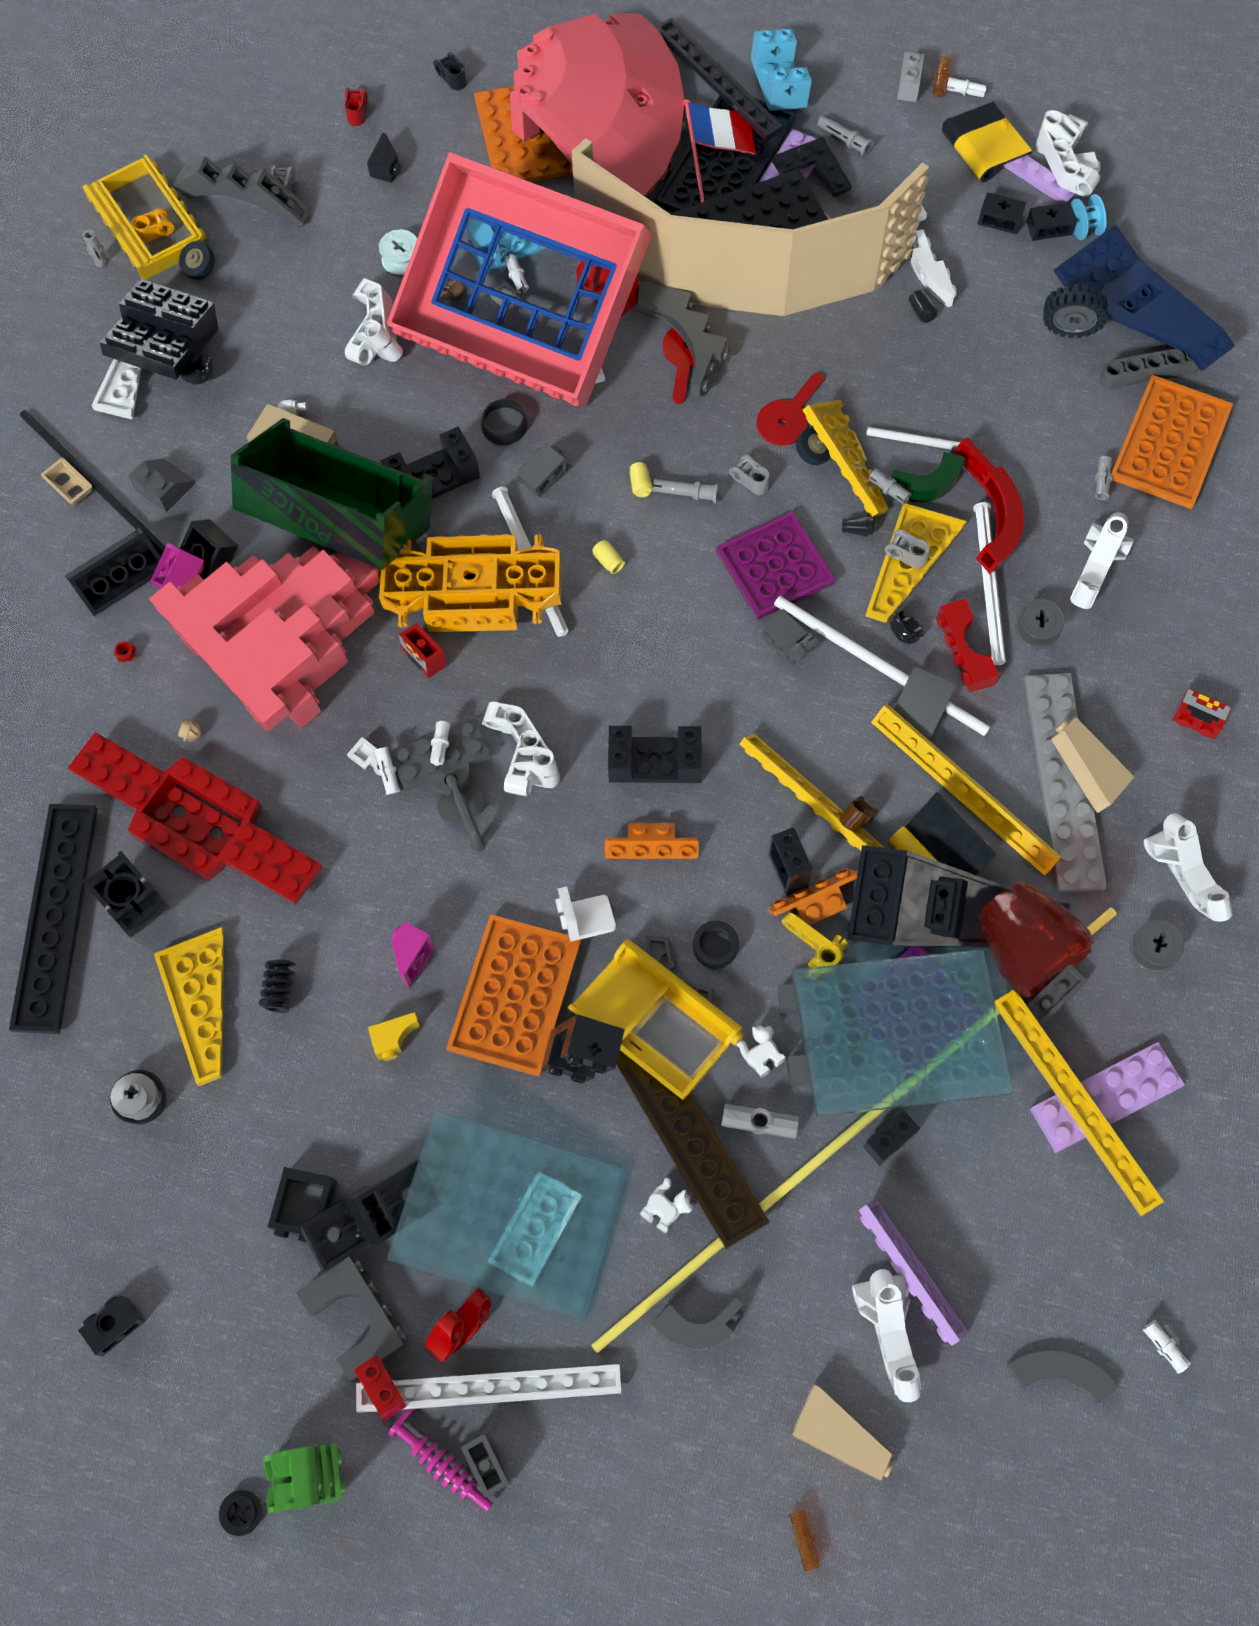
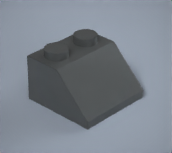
[128,458,196,512]

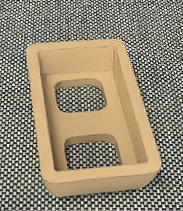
[41,458,92,506]

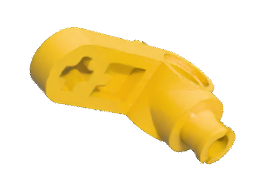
[781,912,848,982]

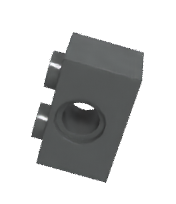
[461,1434,511,1498]

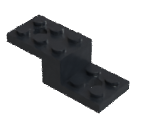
[298,1160,442,1271]

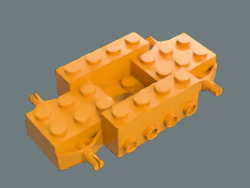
[379,534,562,632]

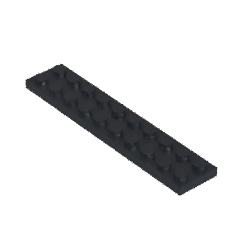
[9,804,98,1034]

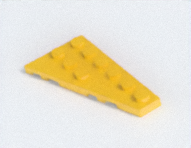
[803,399,889,517]
[865,503,967,623]
[154,927,224,1086]

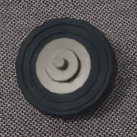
[179,241,215,280]
[796,427,831,465]

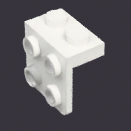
[555,886,616,942]

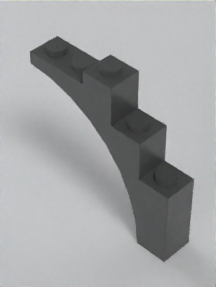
[638,281,730,399]

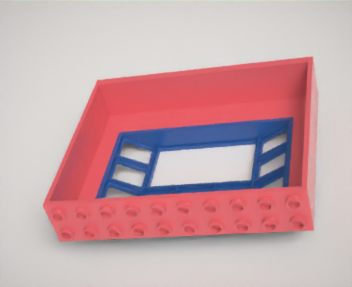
[386,152,652,407]

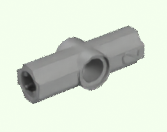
[721,1104,799,1139]

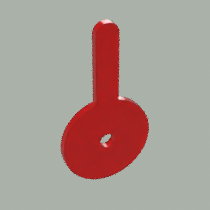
[662,328,695,404]
[756,373,824,446]

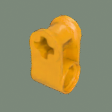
[132,208,174,244]

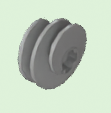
[110,1073,159,1120]

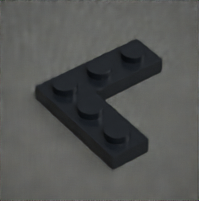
[771,137,852,197]

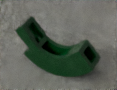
[891,452,965,502]

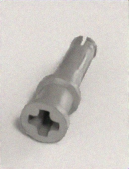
[817,115,874,157]
[653,478,719,503]

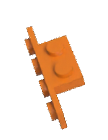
[605,822,699,859]
[767,868,858,926]

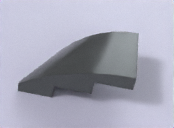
[894,666,957,741]

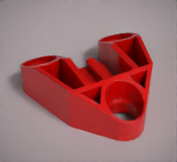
[424,1288,491,1362]

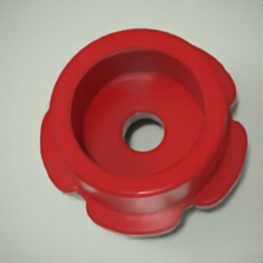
[114,641,136,663]

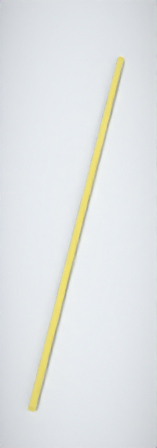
[591,907,1117,1353]

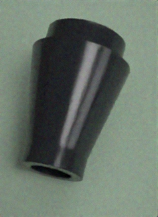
[842,515,874,537]

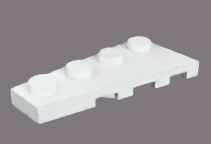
[92,359,142,420]

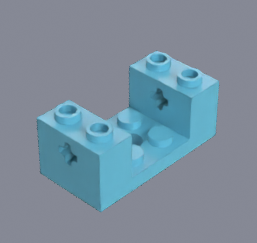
[751,29,812,111]
[466,219,546,273]

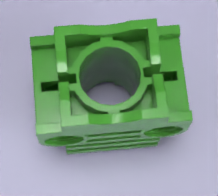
[263,1443,345,1514]

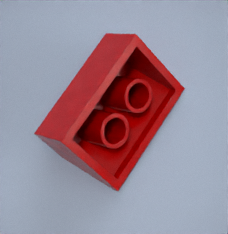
[576,261,639,316]

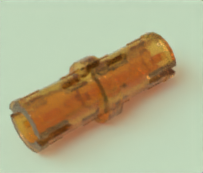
[932,56,951,97]
[789,1510,821,1571]

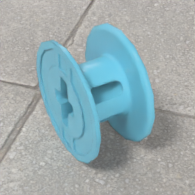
[1071,194,1107,240]

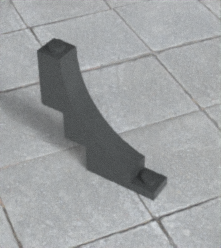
[173,156,310,226]

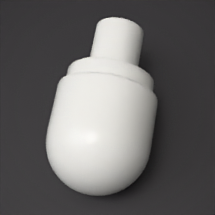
[277,399,308,415]

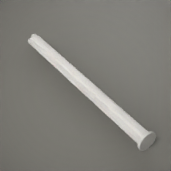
[492,487,569,637]
[973,502,1006,666]

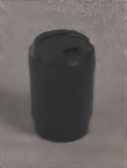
[909,290,938,323]

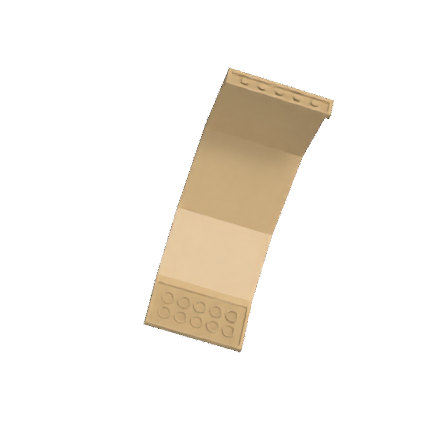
[572,138,929,316]

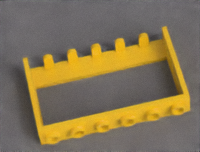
[82,155,207,280]

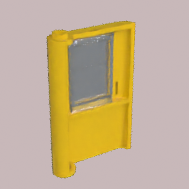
[568,939,744,1100]

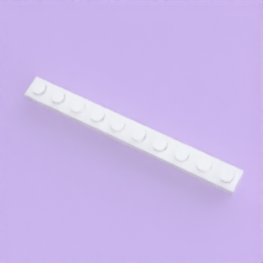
[356,1364,621,1413]

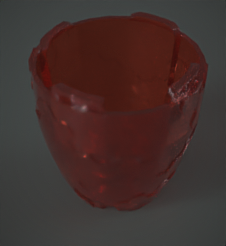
[979,881,1095,998]

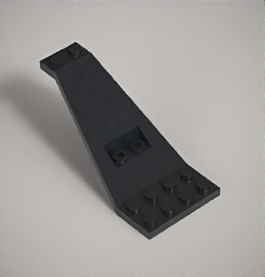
[847,845,1071,952]

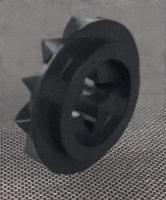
[219,1490,263,1536]

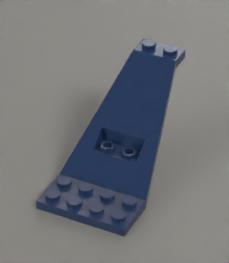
[1053,225,1235,371]

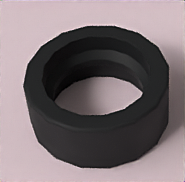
[693,920,739,969]

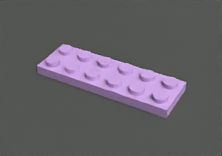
[1030,1042,1185,1153]
[858,1200,968,1346]

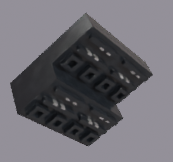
[99,279,219,380]

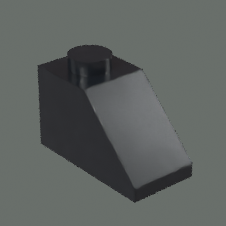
[367,133,400,183]

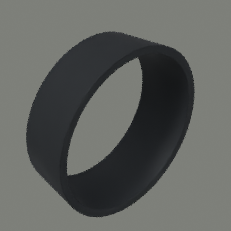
[481,399,527,445]
[110,1070,166,1124]

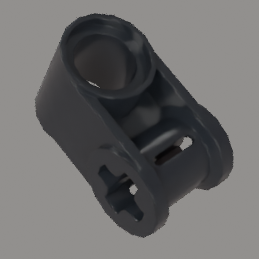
[433,52,467,90]

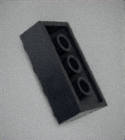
[65,528,161,616]

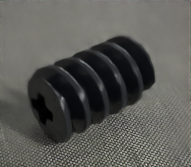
[258,959,296,1013]

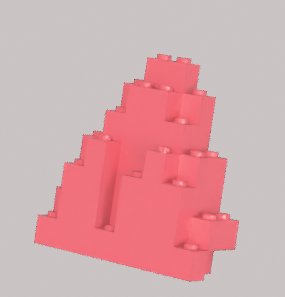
[149,546,380,731]

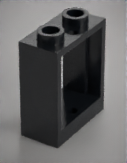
[768,827,813,896]
[267,1167,337,1243]

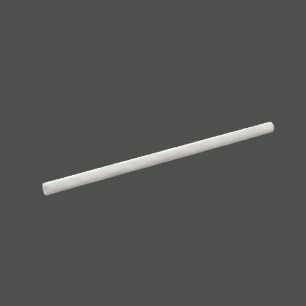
[774,596,990,736]

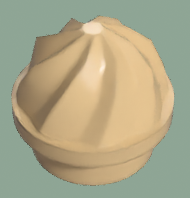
[178,719,201,742]

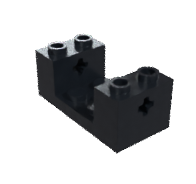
[380,426,480,499]
[608,726,702,783]
[541,1014,625,1084]

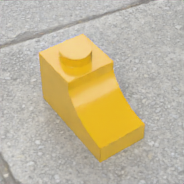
[368,1012,420,1061]

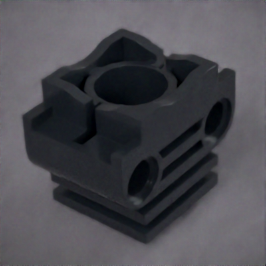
[82,851,169,938]

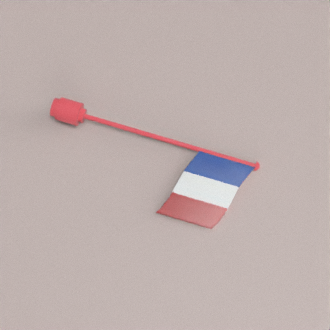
[683,99,756,203]

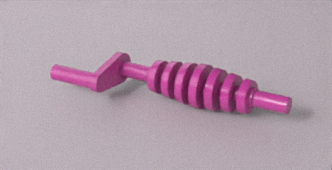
[388,1379,494,1512]

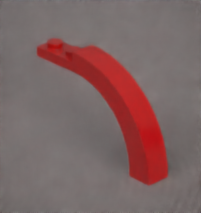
[953,437,1024,574]

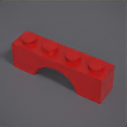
[936,599,999,693]

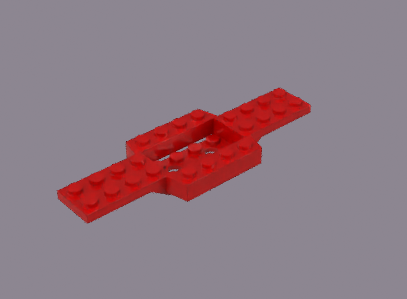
[68,732,323,905]

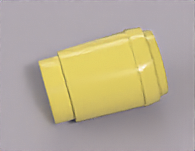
[630,462,653,497]
[592,540,625,574]

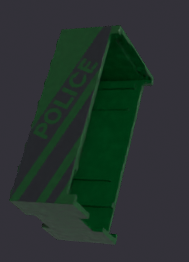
[230,418,433,570]

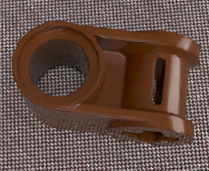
[839,795,879,832]

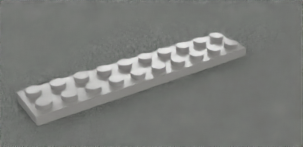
[1024,673,1107,893]

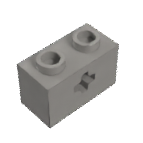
[897,52,924,102]

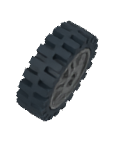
[1043,284,1108,338]

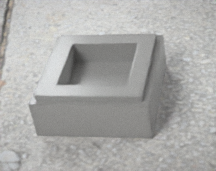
[490,281,519,306]

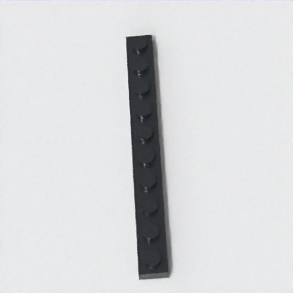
[656,18,783,142]

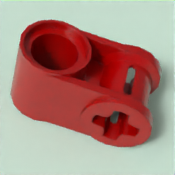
[344,88,368,126]

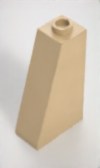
[247,404,338,447]
[1051,717,1134,813]
[791,1385,893,1480]

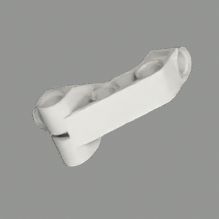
[1035,110,1100,197]
[345,278,403,366]
[1070,512,1134,609]
[482,702,561,797]
[1144,813,1232,922]
[852,1269,921,1402]

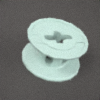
[379,229,417,276]

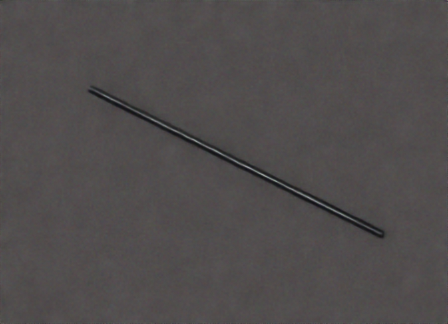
[20,410,166,555]

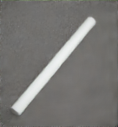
[867,427,960,450]

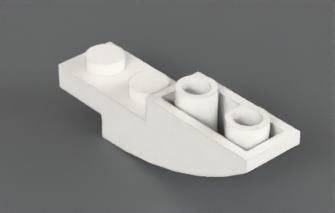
[911,229,956,307]

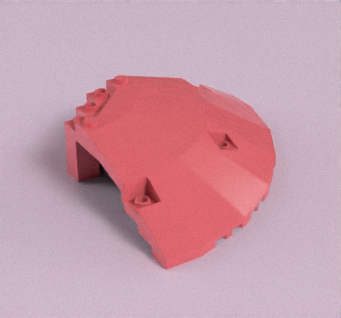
[510,13,685,197]

